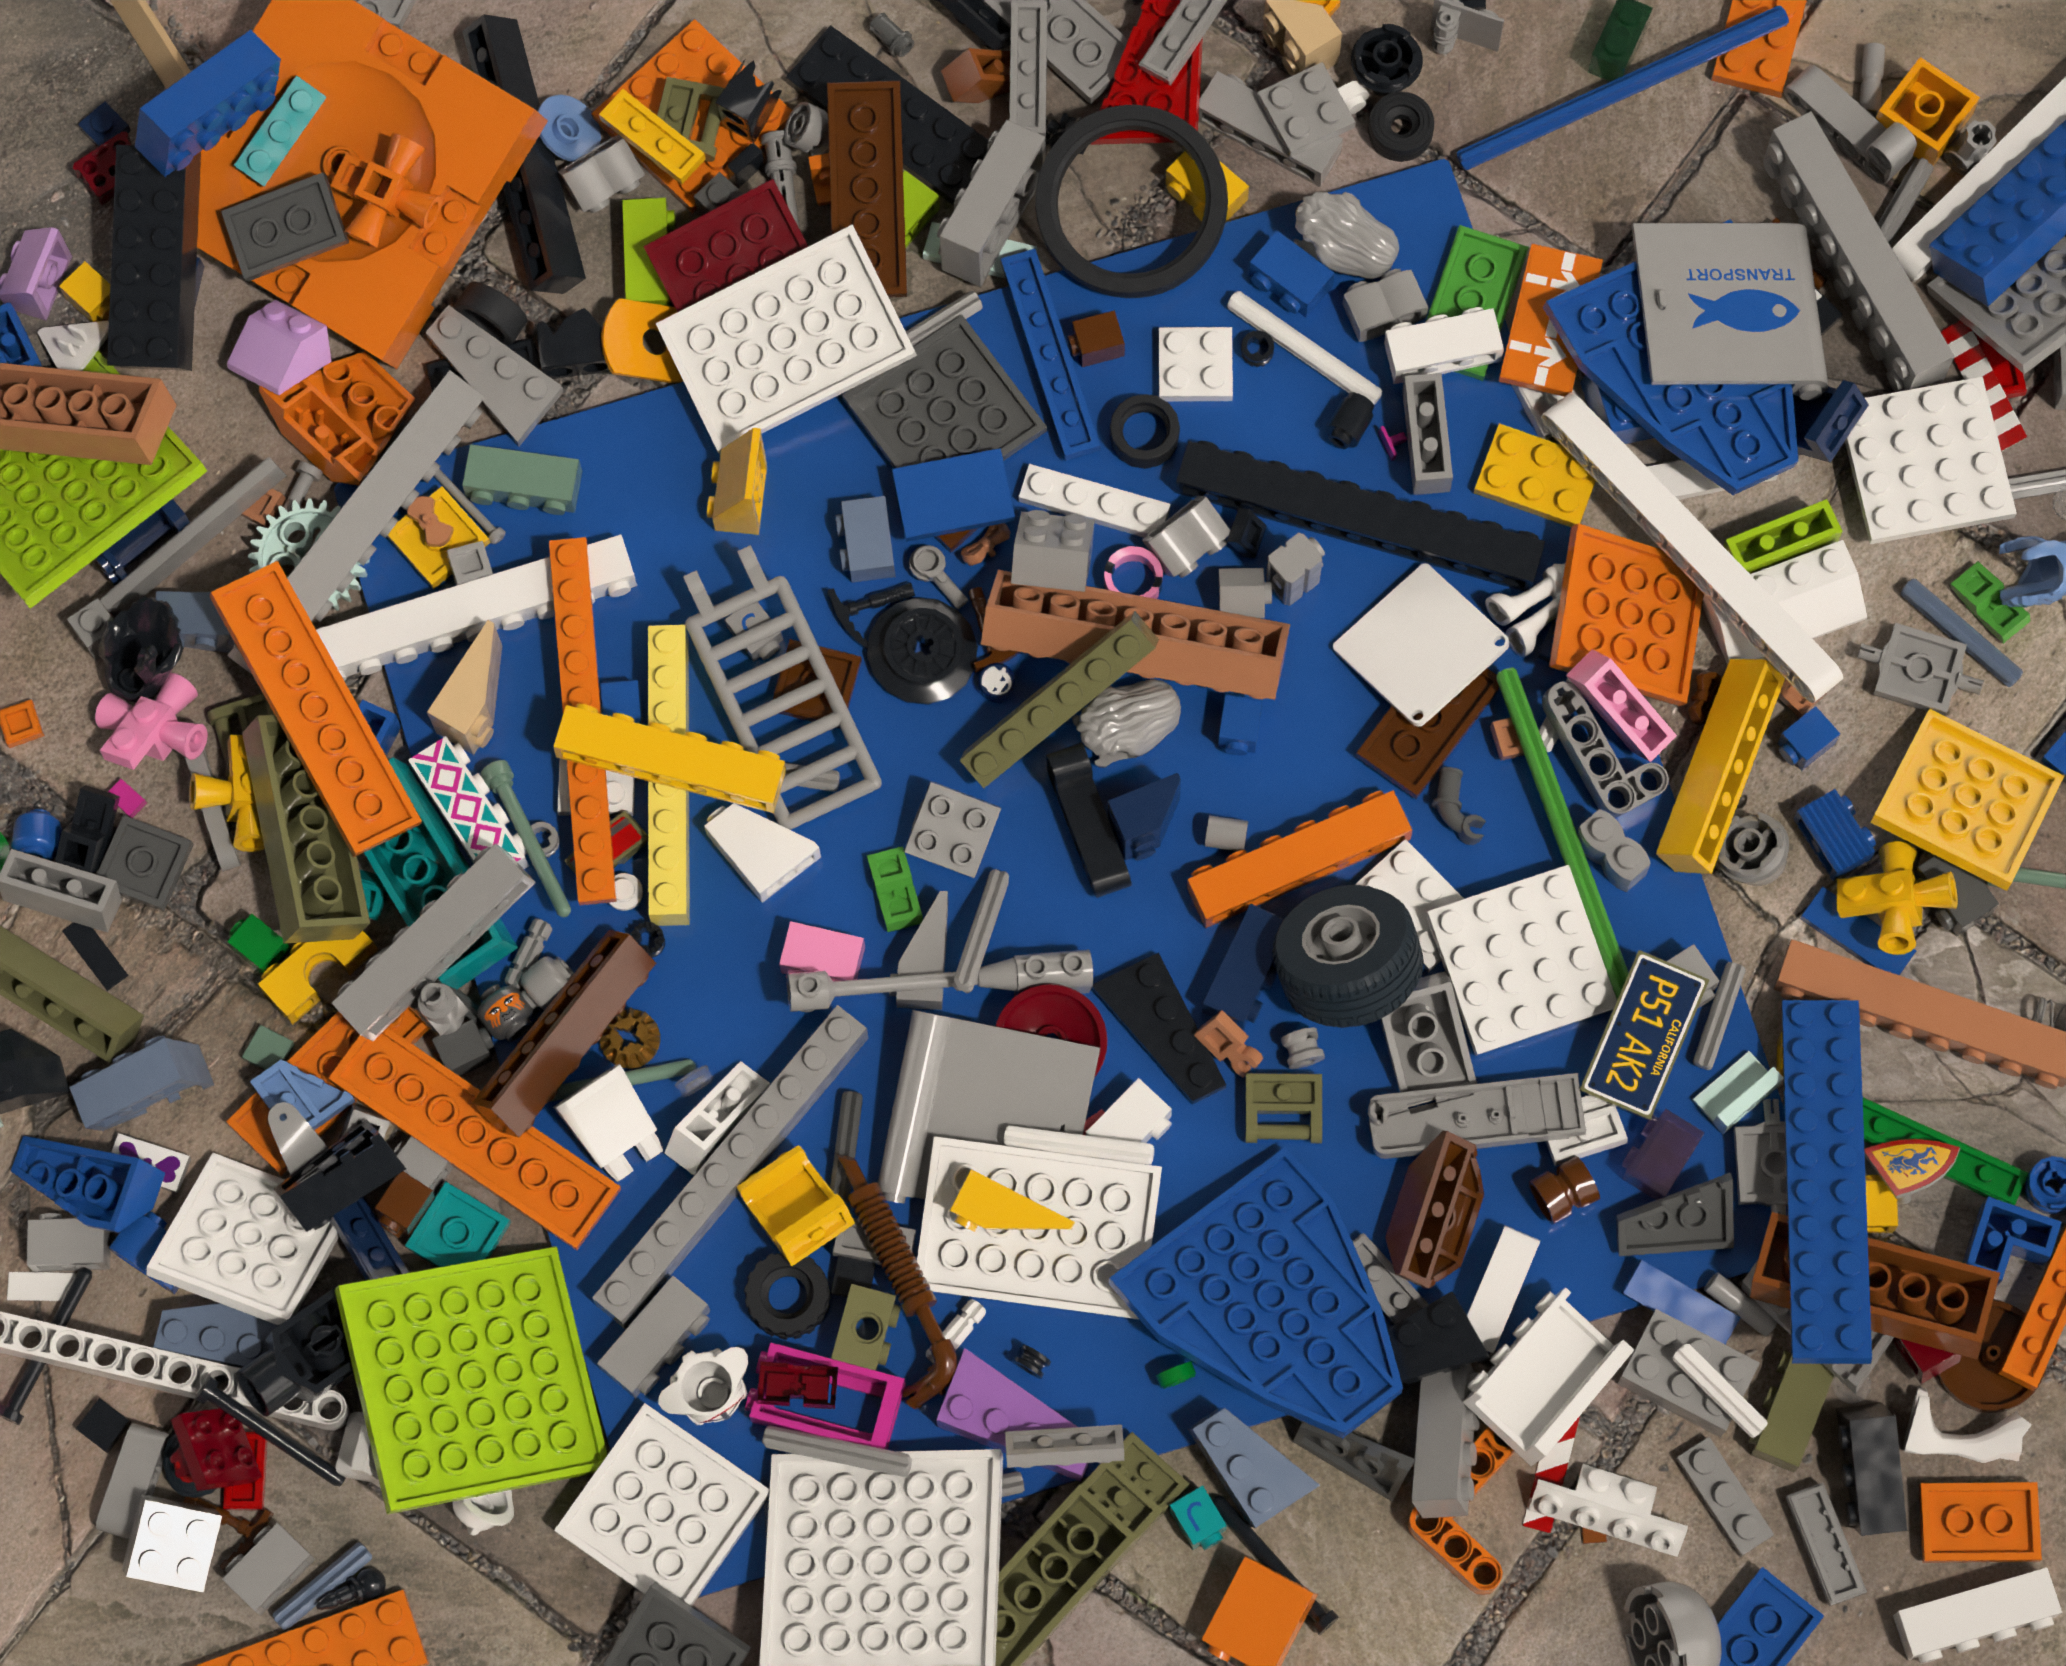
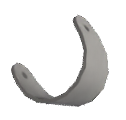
[268,1102,328,1175]

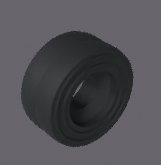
[1368,92,1434,162]

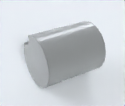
[1205,815,1248,851]

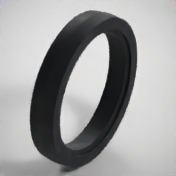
[1035,105,1228,298]

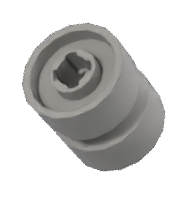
[784,102,829,156]

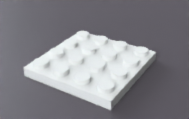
[1845,376,2017,544]
[1425,865,1617,1056]
[147,1153,339,1325]
[554,1403,770,1607]

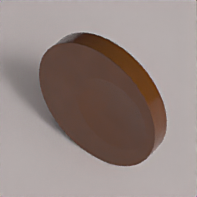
[1937,1300,2046,1413]

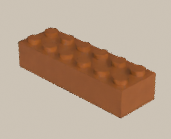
[1750,1212,2000,1360]

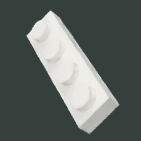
[1019,464,1170,538]

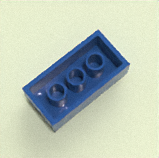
[135,29,281,177]

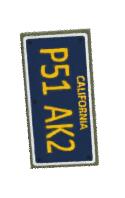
[1580,950,1709,1121]

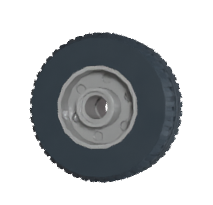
[1272,885,1424,1028]

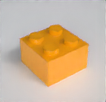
[1876,57,1980,166]

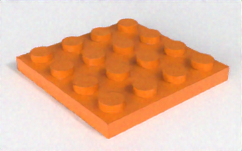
[591,19,793,213]
[1549,523,1704,706]

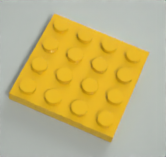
[1870,708,2064,891]

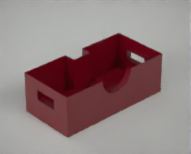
[757,1361,838,1409]

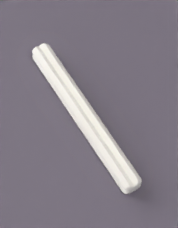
[1227,291,1382,405]

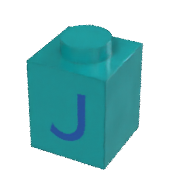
[1169,1485,1227,1551]

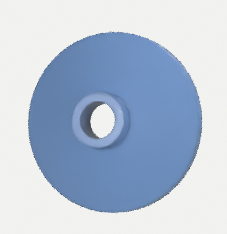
[537,95,601,162]

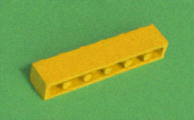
[1656,659,1785,874]
[554,704,786,813]

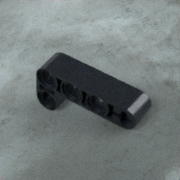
[1046,742,1132,898]

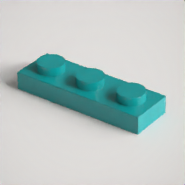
[234,75,327,186]

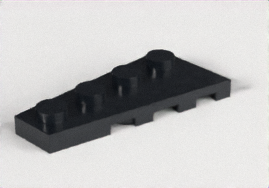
[1387,1291,1491,1384]

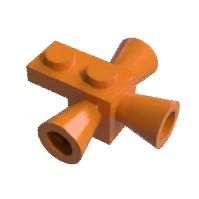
[330,133,442,248]

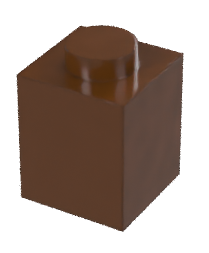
[1067,310,1125,367]

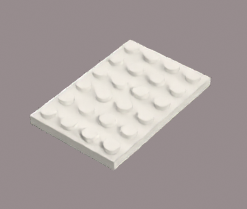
[656,225,917,454]
[917,1136,1162,1320]

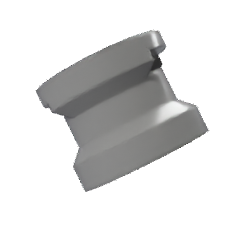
[1281,1027,1325,1069]

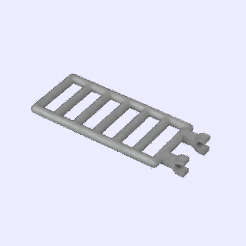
[683,545,882,830]

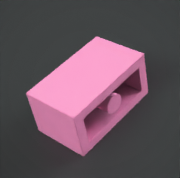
[779,921,865,981]

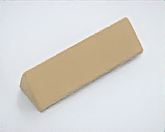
[110,0,191,89]

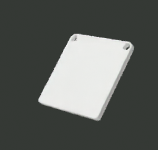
[1333,563,1510,727]

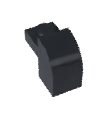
[55,785,120,873]

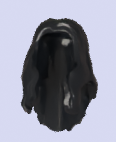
[99,597,184,703]

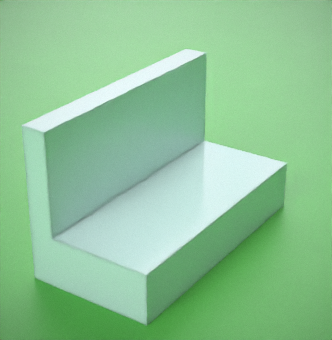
[1692,1051,1784,1134]

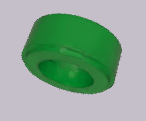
[1156,1361,1196,1389]

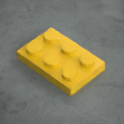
[1474,423,1596,527]

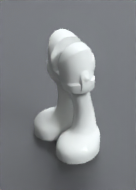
[1485,563,1565,657]

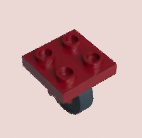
[163,1408,262,1498]

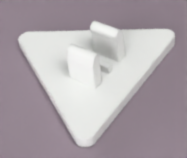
[38,320,109,371]

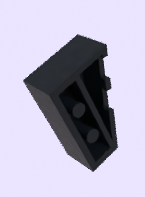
[274,1119,406,1232]
[1836,1403,1908,1536]

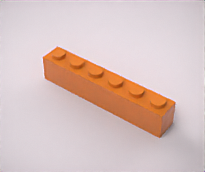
[1187,790,1412,928]

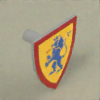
[1864,1139,1960,1204]

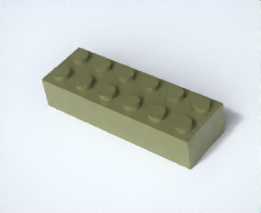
[242,715,370,943]

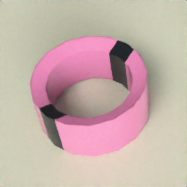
[1104,546,1163,599]

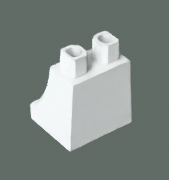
[553,1064,663,1182]

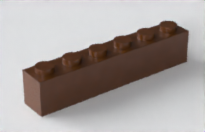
[472,930,656,1138]

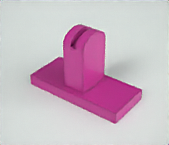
[1378,426,1407,461]

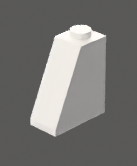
[704,803,821,903]

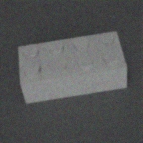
[937,120,1046,287]

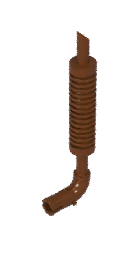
[837,1155,957,1409]

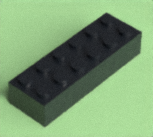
[107,145,201,371]

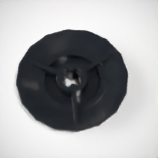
[867,597,978,705]

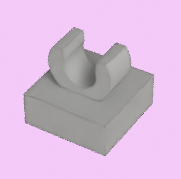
[447,541,493,586]

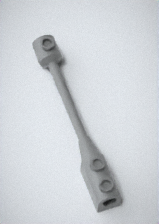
[787,949,1093,1012]

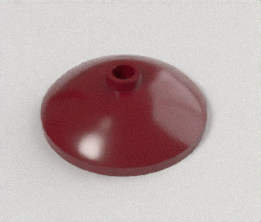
[996,984,1108,1078]

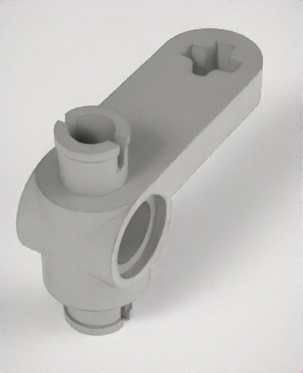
[378,945,469,1037]

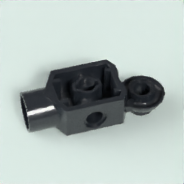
[236,1280,366,1417]

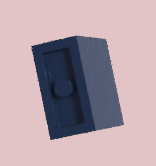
[1793,380,1869,463]
[95,499,190,586]

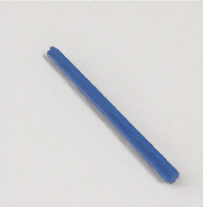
[1457,6,1789,170]

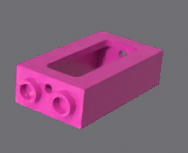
[745,1343,906,1450]

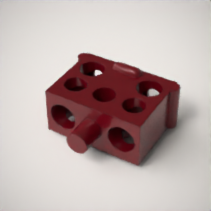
[73,131,131,205]

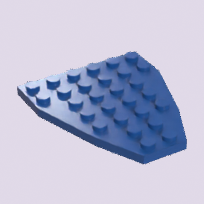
[1543,219,1799,495]
[1108,1146,1403,1439]

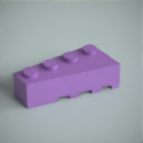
[936,1348,1089,1482]

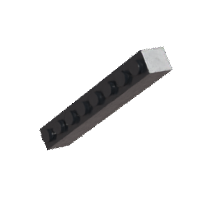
[462,14,586,294]

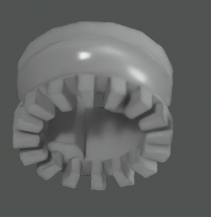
[531,822,560,858]

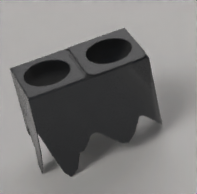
[716,59,782,143]
[535,308,610,379]

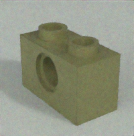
[831,1284,901,1371]

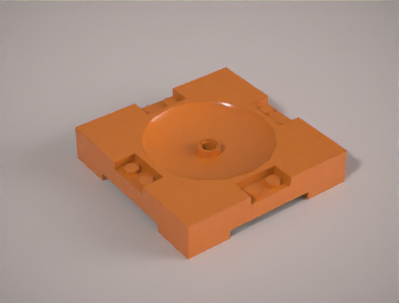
[197,0,548,369]

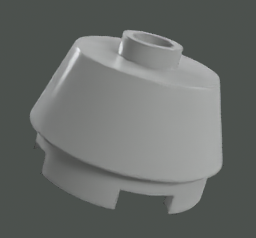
[1717,812,1789,886]

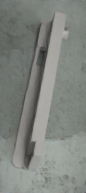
[1368,1073,1586,1159]

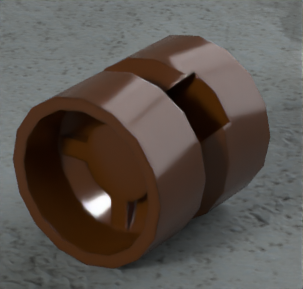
[1529,1156,1600,1225]

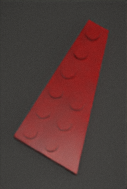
[1091,0,1203,145]

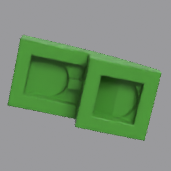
[1951,561,2031,644]
[867,846,923,932]

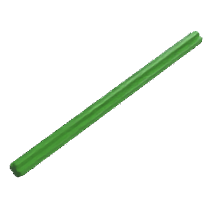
[1496,667,1629,1000]

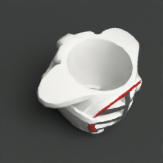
[658,1347,748,1426]

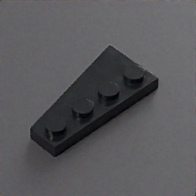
[1091,953,1226,1104]

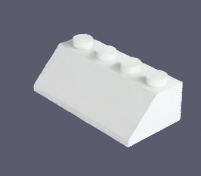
[1702,540,1867,665]

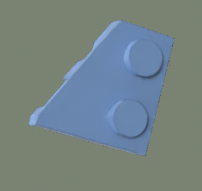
[250,1059,355,1131]

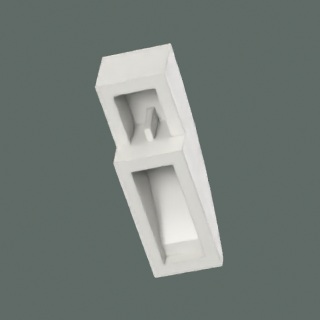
[1467,1225,1541,1353]

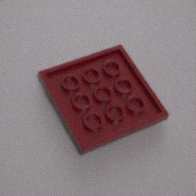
[643,179,809,312]

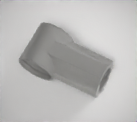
[1944,120,1997,176]

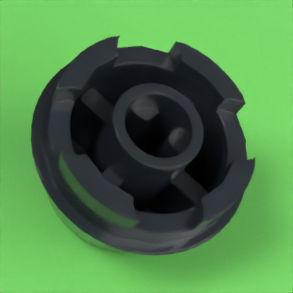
[1351,24,1423,96]

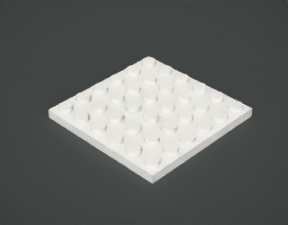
[759,1449,1003,1666]

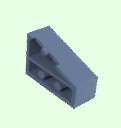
[69,1036,214,1131]
[153,1303,279,1368]
[1187,1408,1320,1528]

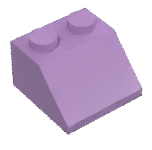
[0,227,72,321]
[227,300,332,395]

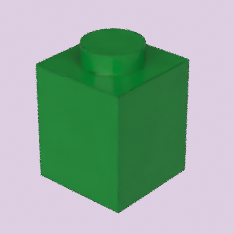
[227,913,291,974]

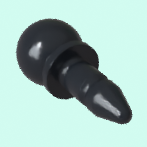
[316,1568,386,1610]

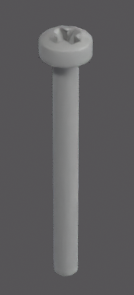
[434,469,506,544]

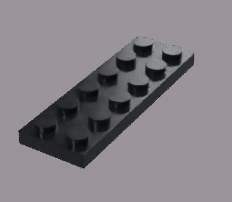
[786,25,989,205]

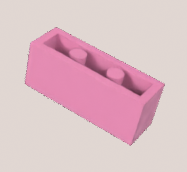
[1566,649,1677,762]

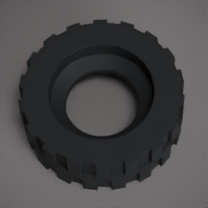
[744,1253,831,1340]

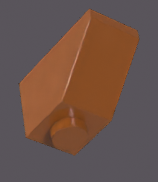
[941,48,1011,103]

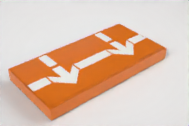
[1499,244,1603,397]

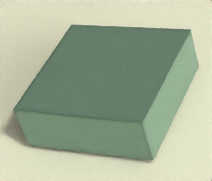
[242,1025,295,1071]

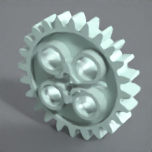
[248,499,370,611]

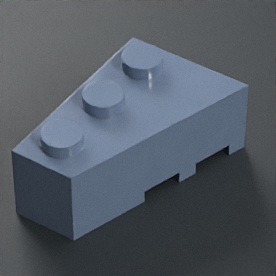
[155,591,236,653]

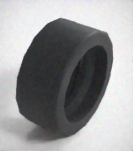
[455,281,528,345]
[1110,394,1180,469]

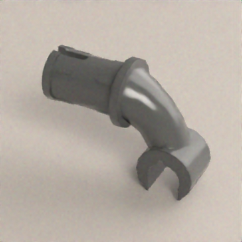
[1432,767,1486,845]

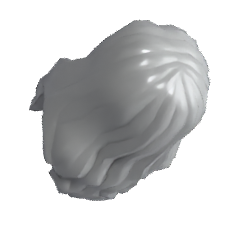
[1294,192,1399,279]
[1072,679,1181,768]

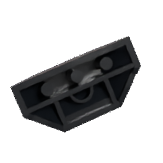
[0,1029,71,1114]

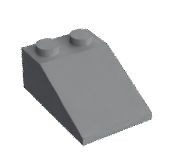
[1379,971,1477,1107]

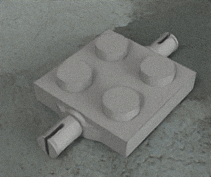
[1857,623,1984,716]
[1733,1099,1787,1216]

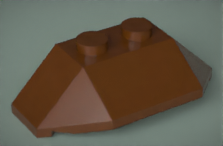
[1385,1131,1484,1289]

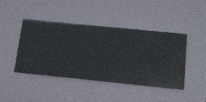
[62,922,129,991]

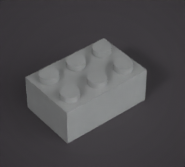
[1617,1309,1760,1438]

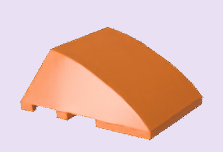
[259,351,415,486]

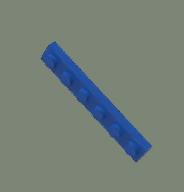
[1001,249,1100,461]

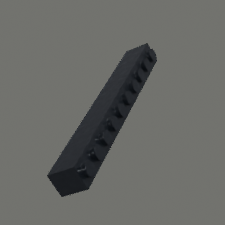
[1176,440,1545,592]

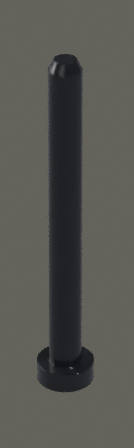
[0,1267,92,1425]
[195,1376,346,1487]
[1212,1495,1339,1635]

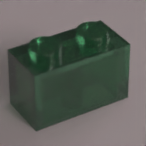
[1588,0,1653,82]

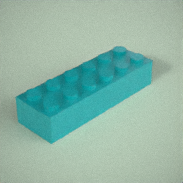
[364,757,518,990]

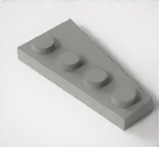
[426,305,564,446]

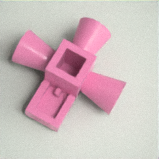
[95,673,208,770]

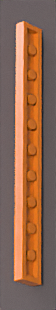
[549,537,617,905]

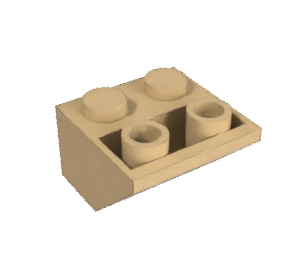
[1262,0,1342,76]

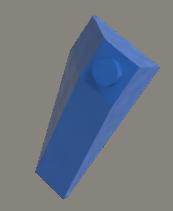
[11,1136,165,1233]

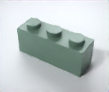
[462,444,583,515]

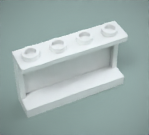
[1463,1287,1634,1466]

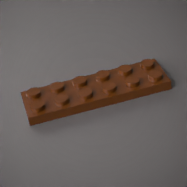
[827,81,907,298]

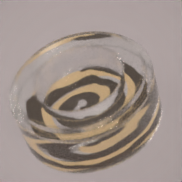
[675,1065,714,1097]

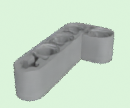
[1784,65,1917,185]
[1542,681,1669,818]

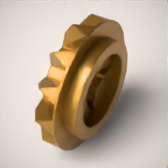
[600,1008,660,1069]

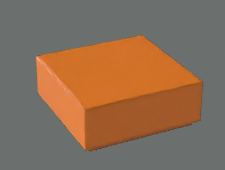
[0,699,45,748]

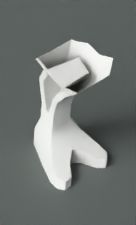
[1902,1387,2032,1463]

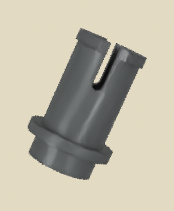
[869,13,914,57]

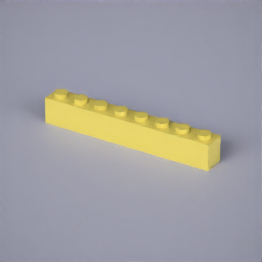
[648,625,690,926]

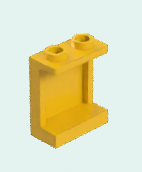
[737,1145,855,1267]

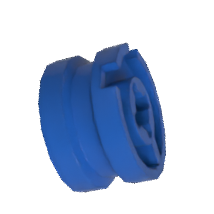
[2024,1156,2066,1214]

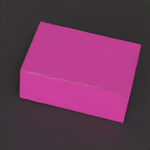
[108,779,147,818]

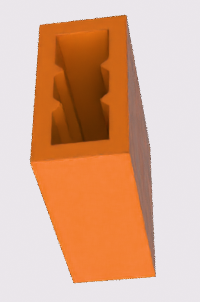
[1201,1556,1318,1666]

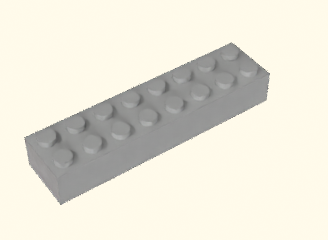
[1763,111,1955,392]

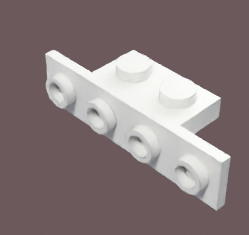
[1528,1464,1688,1557]

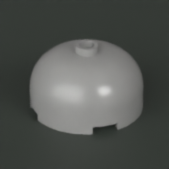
[1624,1581,1722,1666]

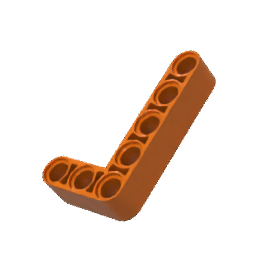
[1408,1427,1515,1595]

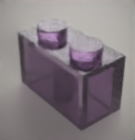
[1621,1108,1705,1200]

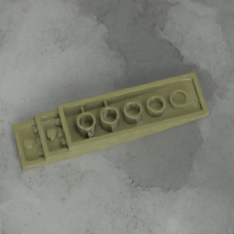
[995,1432,1189,1666]

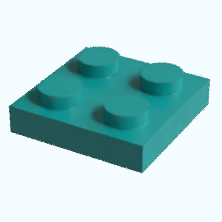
[405,1182,512,1268]

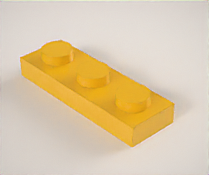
[599,89,706,185]

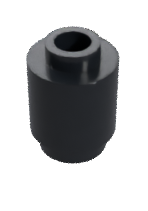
[1325,392,1374,449]

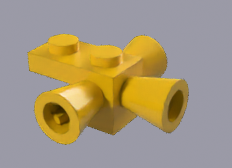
[189,735,265,852]
[1837,841,1958,955]

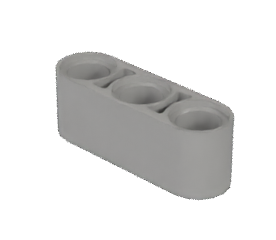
[96,1423,171,1539]

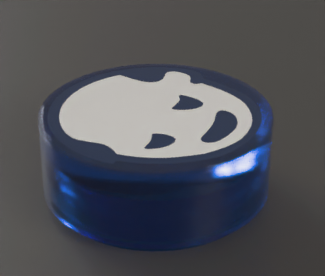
[978,663,1016,702]

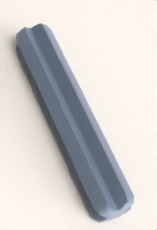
[272,1542,372,1630]

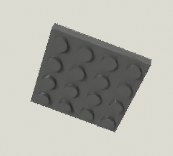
[842,315,1047,468]

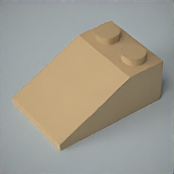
[427,620,502,755]

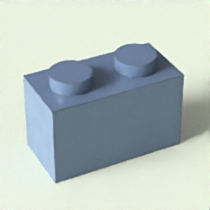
[835,496,896,583]

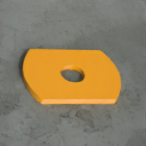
[601,298,684,384]

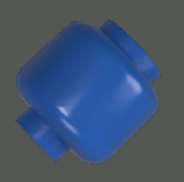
[11,809,62,861]

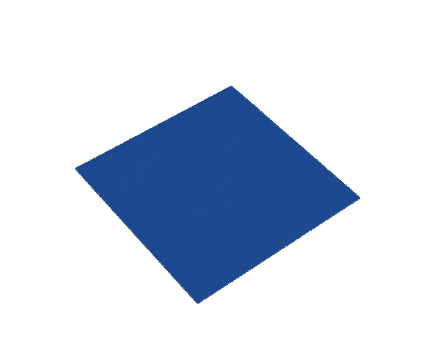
[334,159,1788,1598]

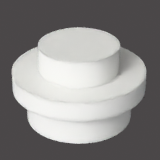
[609,873,643,911]

